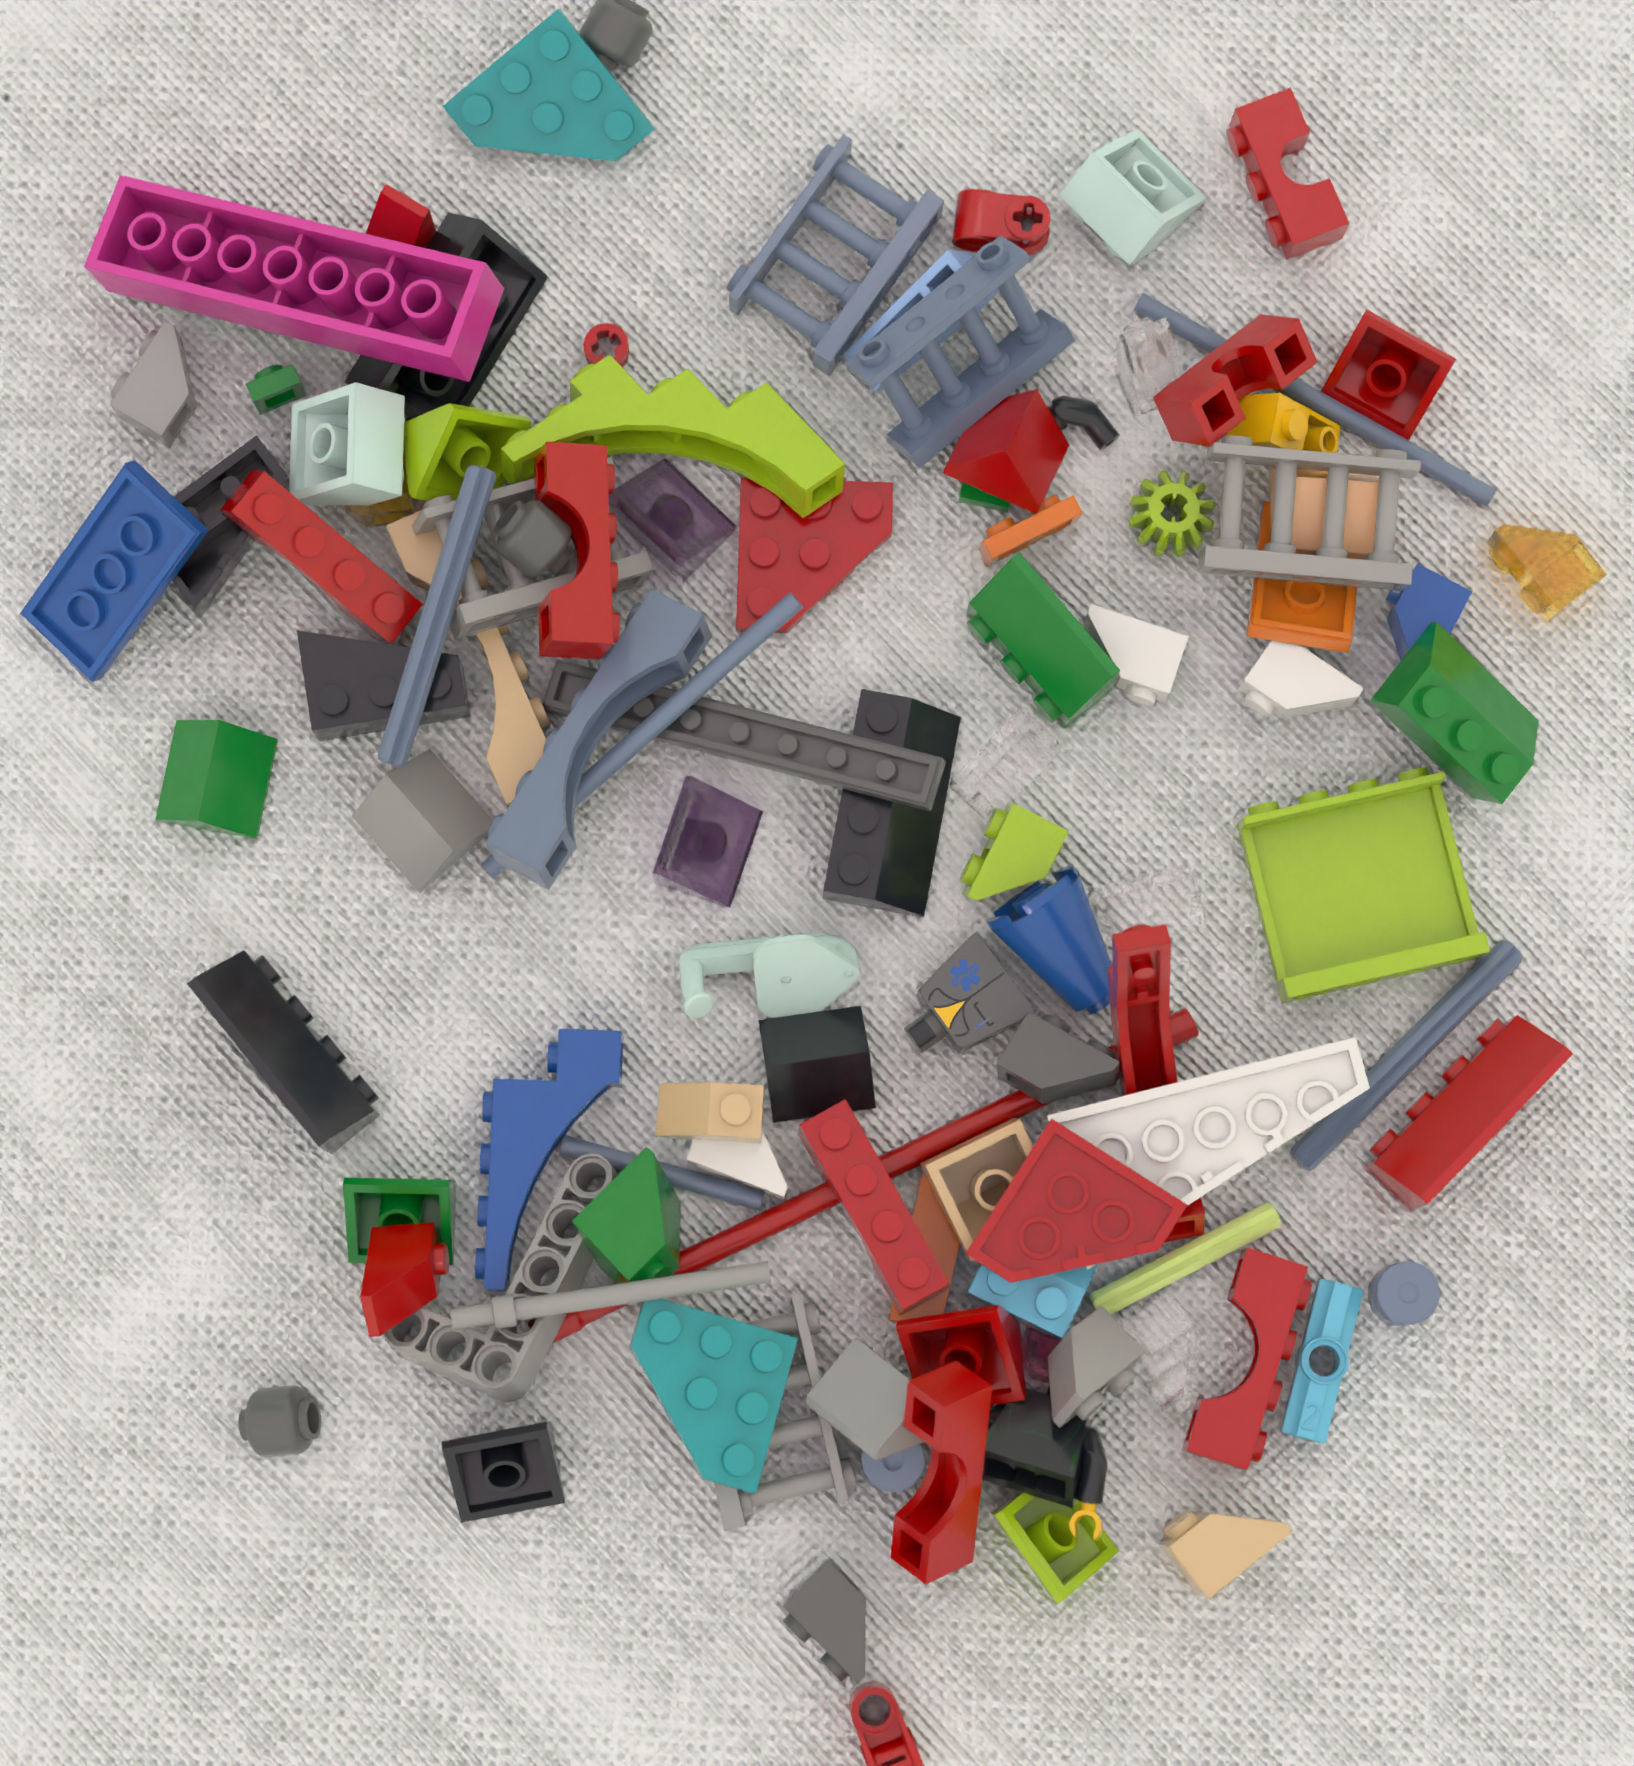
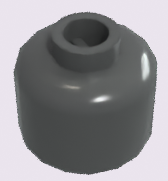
[580,0,653,72]
[493,500,572,577]
[238,1385,321,1457]

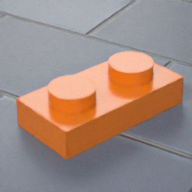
[979,494,1083,566]

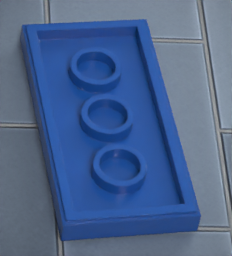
[20,460,209,682]

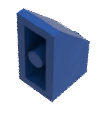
[1385,563,1472,661]

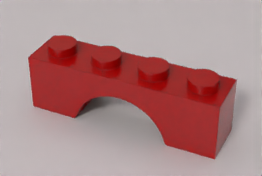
[534,441,620,660]
[220,470,423,644]
[798,1099,949,1316]
[1182,1247,1312,1470]
[890,1361,992,1585]

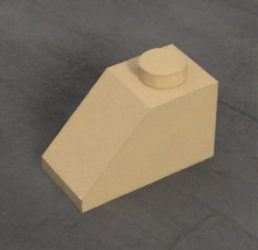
[656,1082,765,1143]

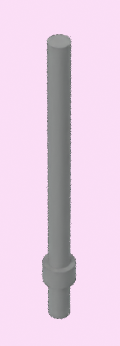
[450,1261,771,1330]

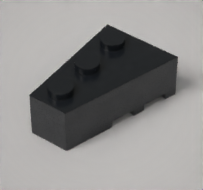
[173,435,289,618]
[297,630,471,742]

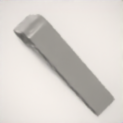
[383,1153,618,1402]

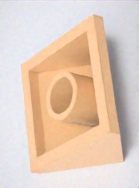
[1269,466,1379,560]

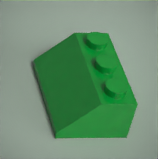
[967,553,1120,729]
[1370,621,1539,804]

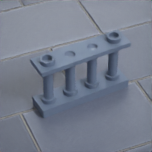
[727,134,944,376]
[844,235,1075,468]

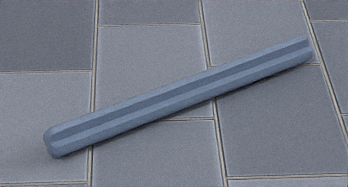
[378,465,496,767]
[1290,940,1523,1171]

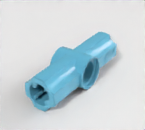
[1280,1278,1364,1444]

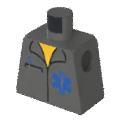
[904,932,1036,1054]

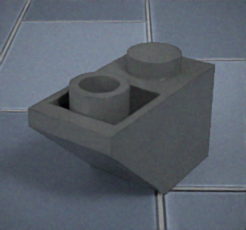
[996,1012,1120,1104]
[783,1559,866,1684]

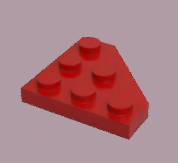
[736,478,893,633]
[966,1118,1187,1283]

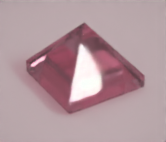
[1022,1327,1061,1383]

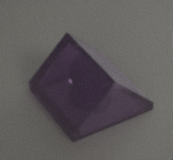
[609,458,737,584]
[652,776,763,908]

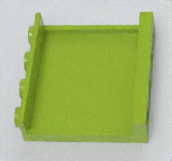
[1237,767,1490,1004]

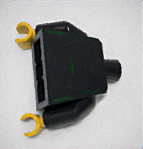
[980,1384,1108,1541]

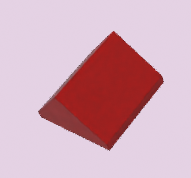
[1321,309,1456,440]
[943,389,1069,514]
[895,1305,1026,1405]

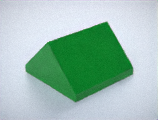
[155,720,278,840]
[343,1177,457,1265]

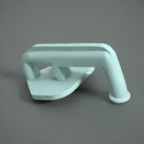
[679,932,860,1019]

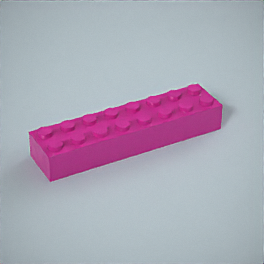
[84,175,504,382]

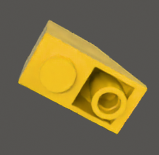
[1224,393,1341,453]

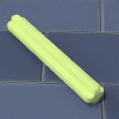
[1089,1202,1281,1315]

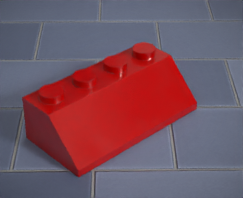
[1366,1015,1573,1211]

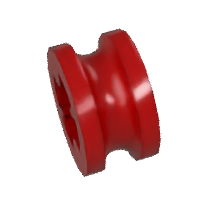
[583,323,630,368]

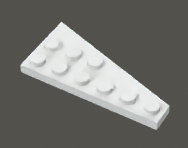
[1047,1037,1370,1270]

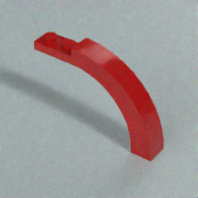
[1108,924,1205,1243]

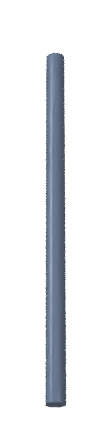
[1133,293,1497,507]
[481,592,804,879]

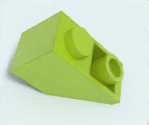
[959,802,1069,901]

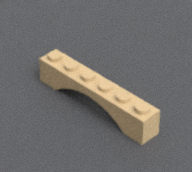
[386,510,550,807]

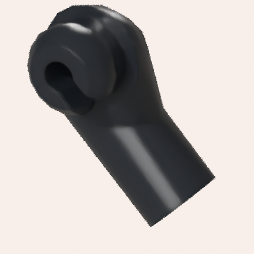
[1048,395,1120,451]

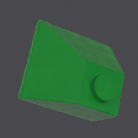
[572,1147,681,1303]

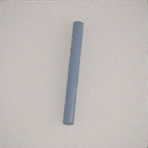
[559,1135,765,1211]

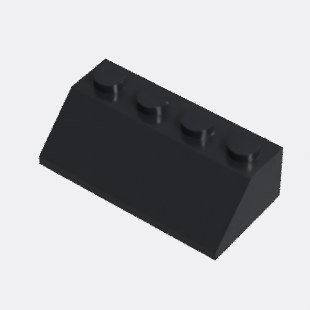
[344,212,549,422]
[823,689,961,918]
[187,950,380,1155]

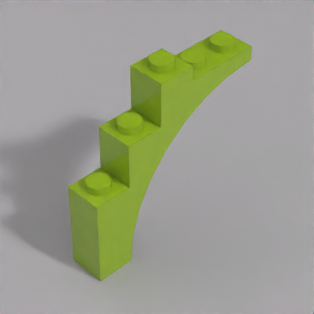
[501,355,845,518]

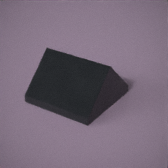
[759,1006,876,1123]
[441,1422,565,1523]

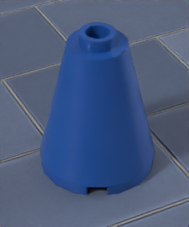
[986,865,1112,1015]

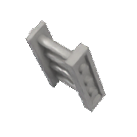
[1198,436,1421,591]
[412,457,654,640]
[714,1293,857,1531]

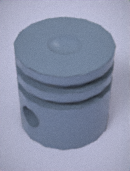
[1368,1261,1440,1326]
[860,1444,925,1492]

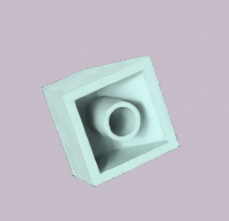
[1058,129,1207,265]
[289,382,405,506]

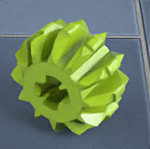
[1128,470,1215,557]

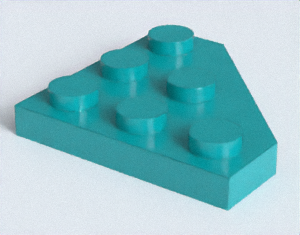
[443,9,656,161]
[629,1299,798,1494]

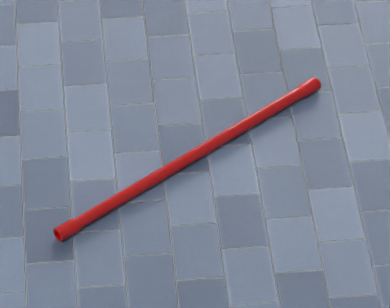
[527,1008,1199,1344]

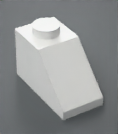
[1084,604,1189,706]
[1238,640,1364,718]
[686,1130,788,1200]

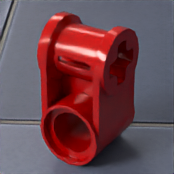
[952,189,1051,255]
[849,1681,924,1766]

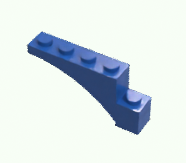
[475,1029,624,1292]

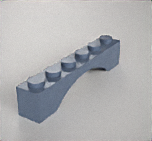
[485,589,712,890]

